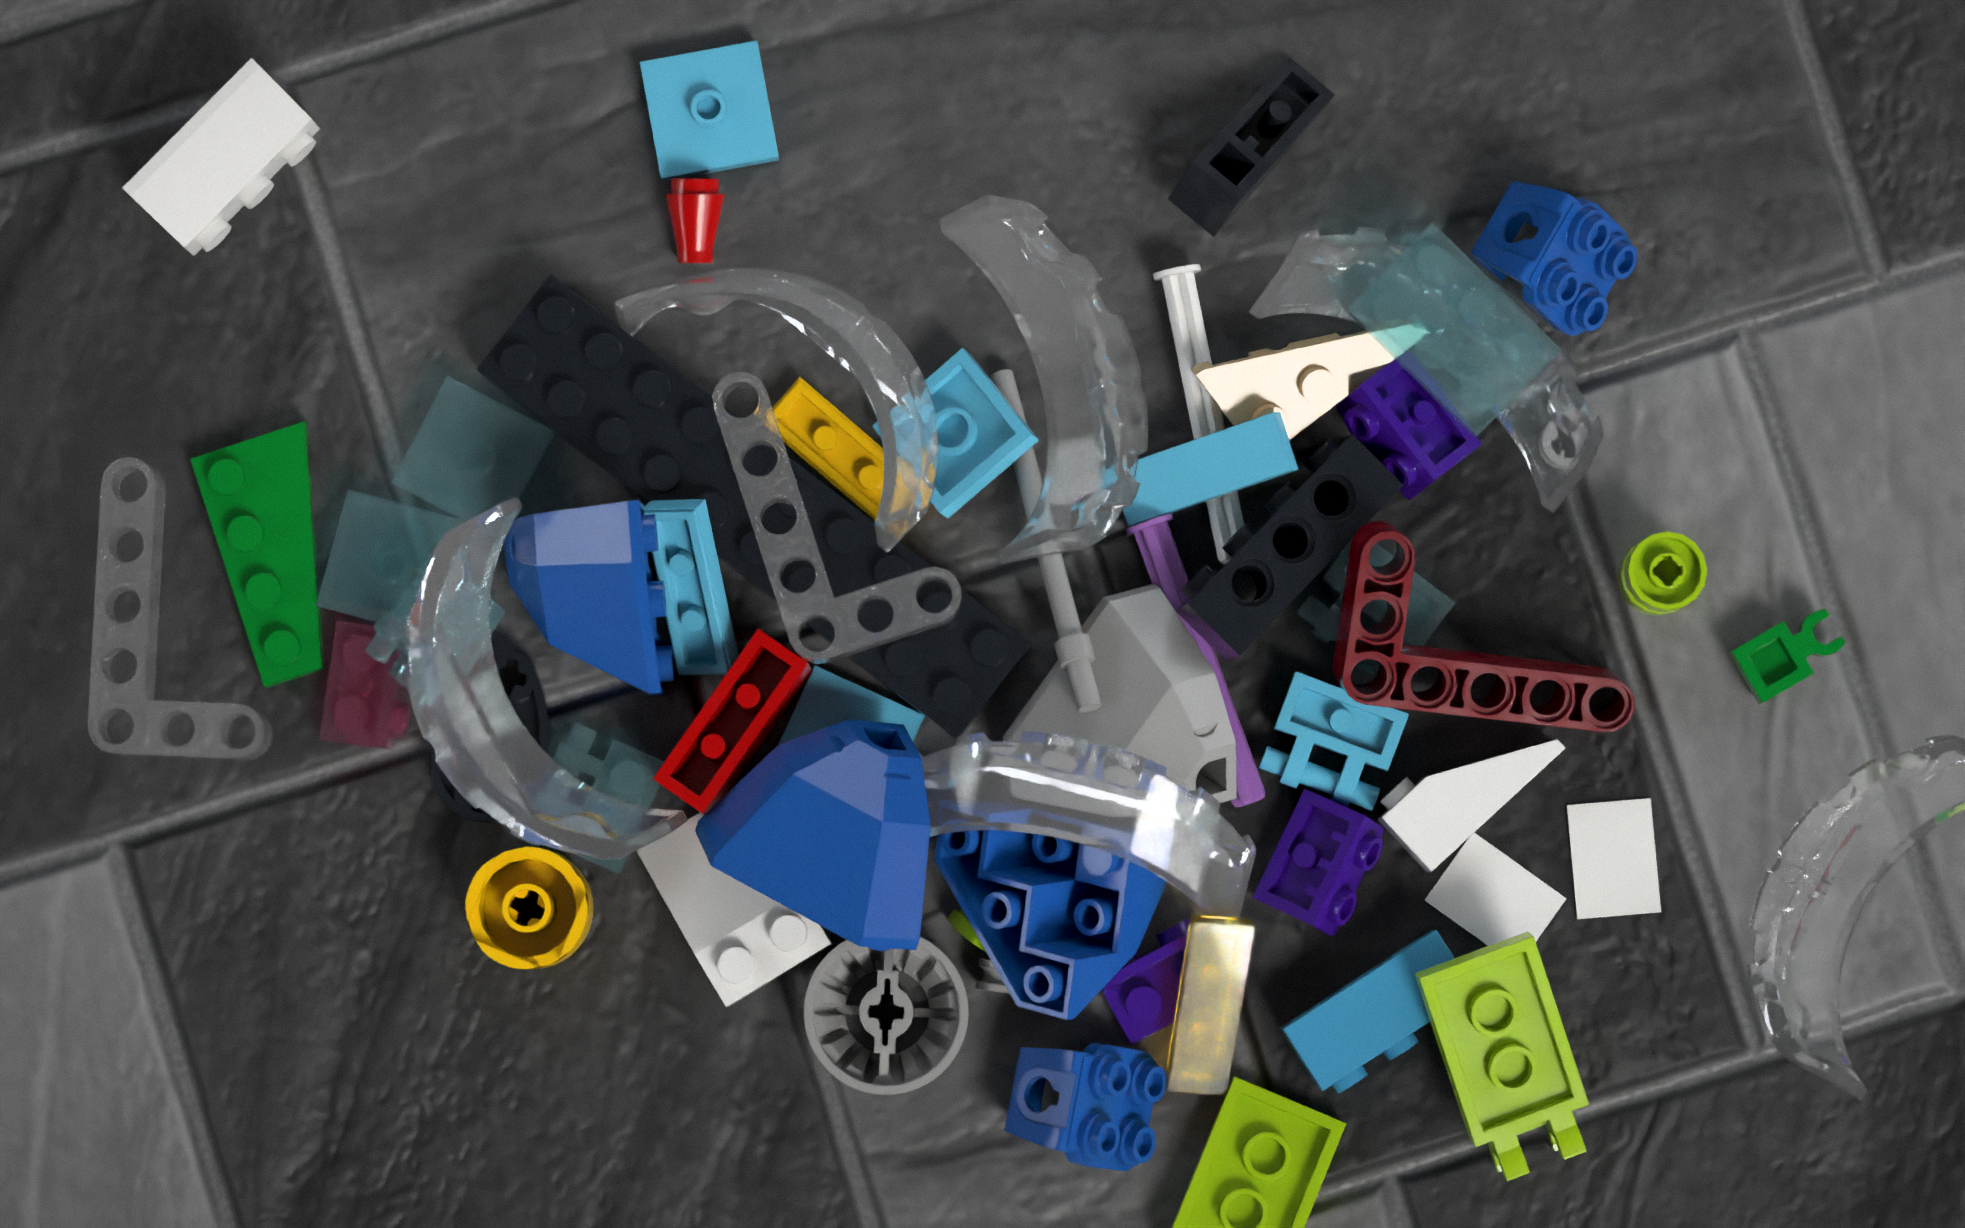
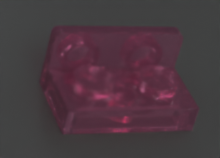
[319,621,419,751]

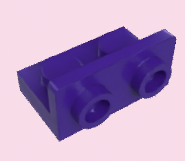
[1336,350,1482,500]
[1252,788,1384,937]
[1102,919,1238,1045]

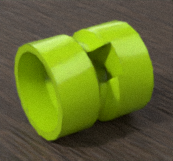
[1617,531,1707,616]

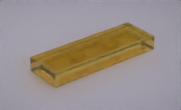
[1166,914,1254,1096]

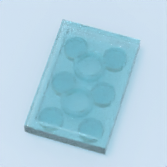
[1345,222,1561,437]

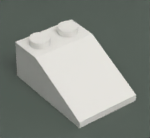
[637,813,833,1007]

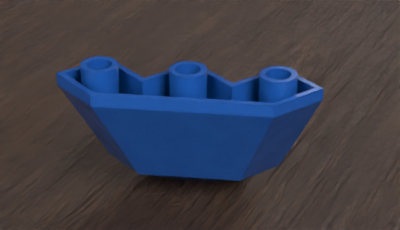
[503,500,675,696]
[695,719,931,951]
[934,799,1173,1020]

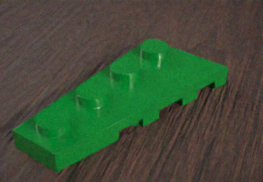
[190,421,325,688]

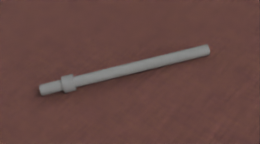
[990,369,1102,713]

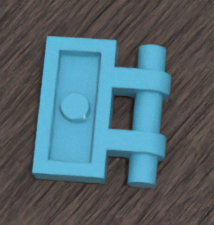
[1259,671,1409,811]

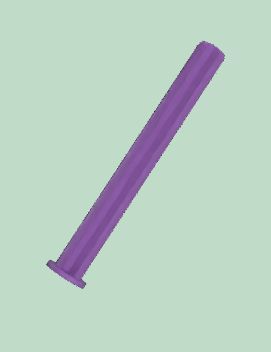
[1126,513,1265,807]

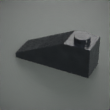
[1168,57,1335,237]

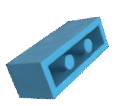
[1279,930,1454,1094]

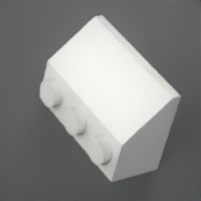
[122,58,320,256]

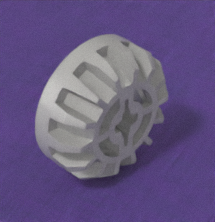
[804,937,969,1095]

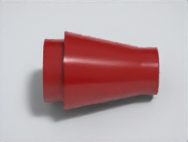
[665,178,725,263]

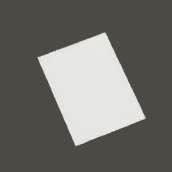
[1567,798,1661,919]
[1425,832,1567,946]

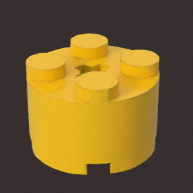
[465,847,594,969]

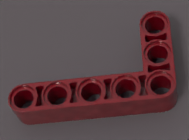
[1333,521,1635,732]

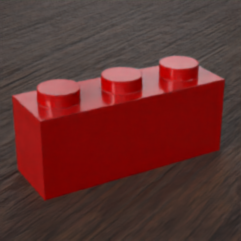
[653,629,813,815]

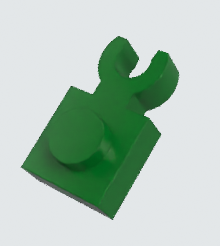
[1728,609,1846,704]

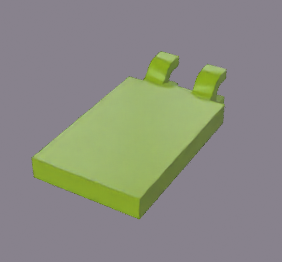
[1414,931,1589,1181]
[1171,1076,1346,1228]

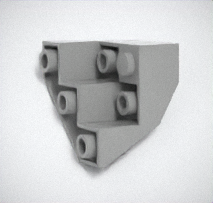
[1003,584,1236,816]

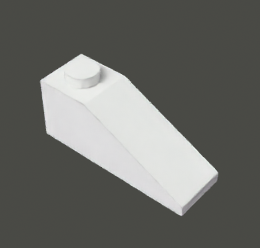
[1377,739,1565,872]

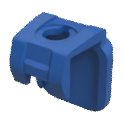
[1470,181,1638,336]
[1004,1043,1167,1171]

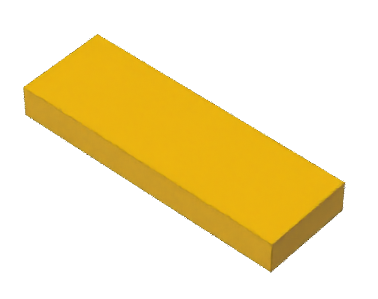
[760,377,931,540]

